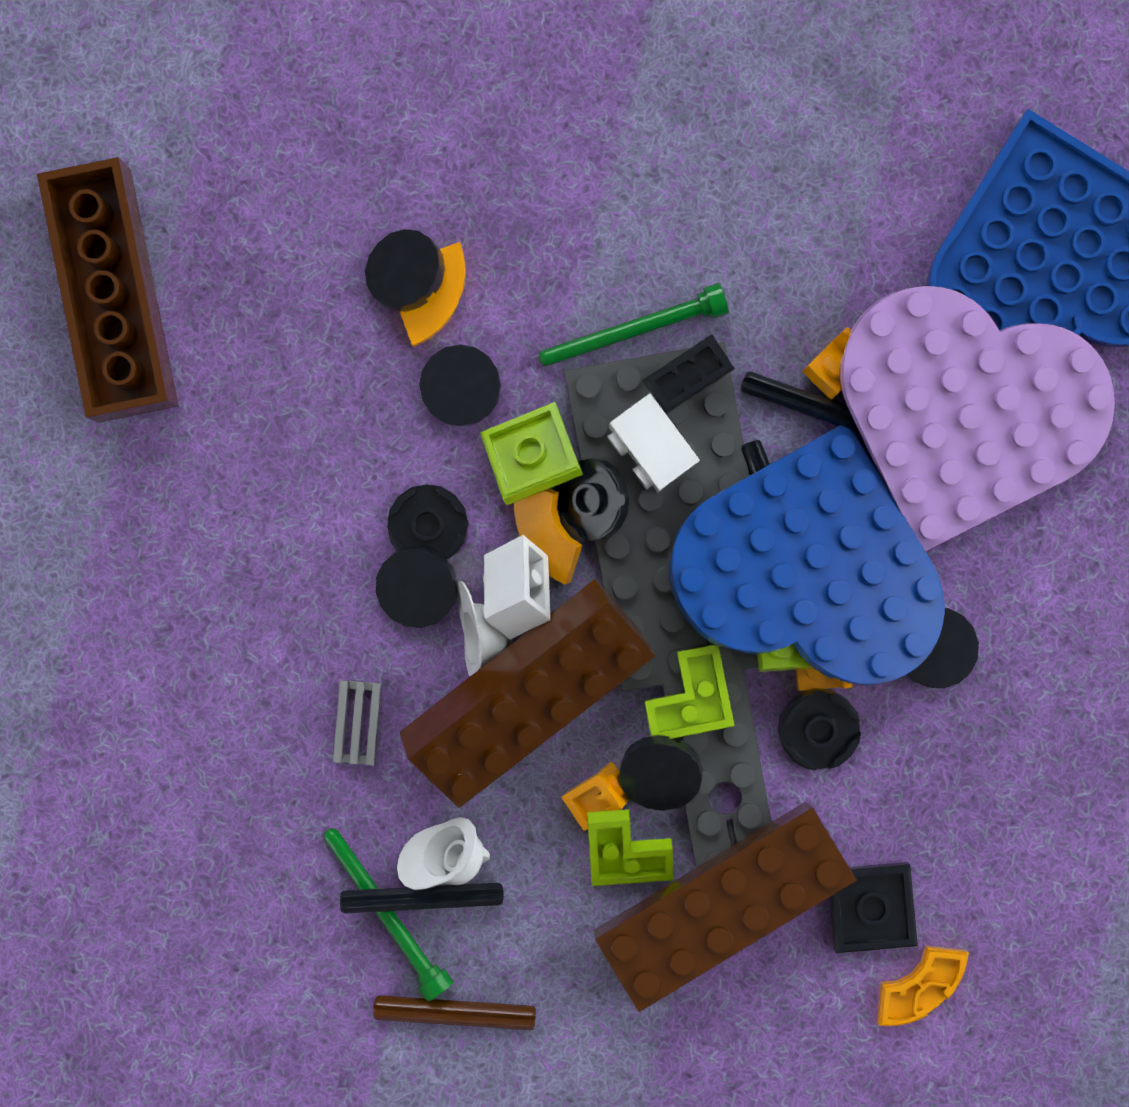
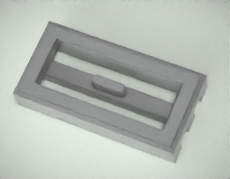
[333,680,382,766]

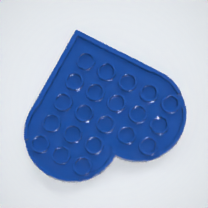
[926,109,1129,347]
[669,425,945,686]

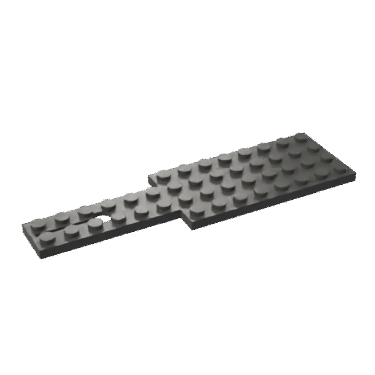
[565,342,772,867]

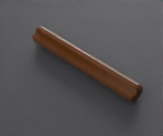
[373,995,536,1031]

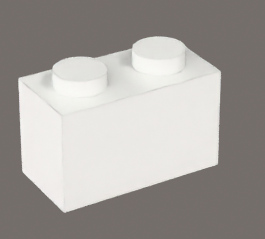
[607,393,700,493]
[483,535,550,640]

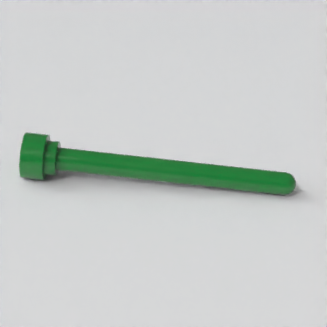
[538,283,729,366]
[324,828,454,1002]

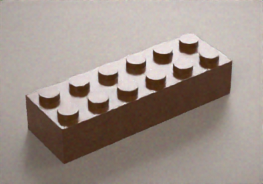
[37,157,179,423]
[399,579,656,808]
[594,801,857,1012]

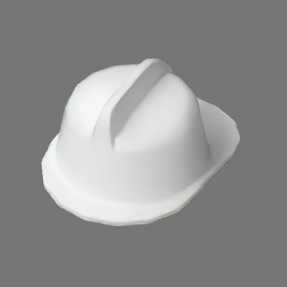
[457,580,512,676]
[397,817,490,890]

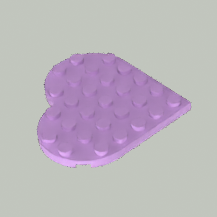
[840,286,1115,551]

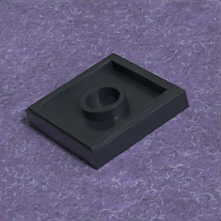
[829,862,918,953]

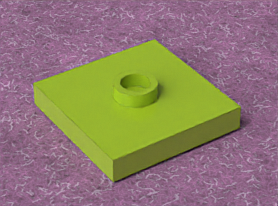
[480,402,583,505]

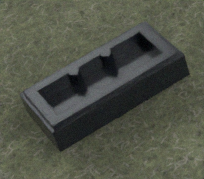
[642,334,735,415]

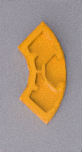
[399,242,466,348]
[514,488,582,585]
[876,945,969,1026]

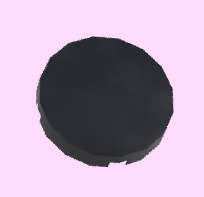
[365,229,445,312]
[419,344,501,426]
[555,458,629,541]
[387,484,469,560]
[375,546,457,628]
[906,608,979,688]
[778,688,861,770]
[619,735,703,811]

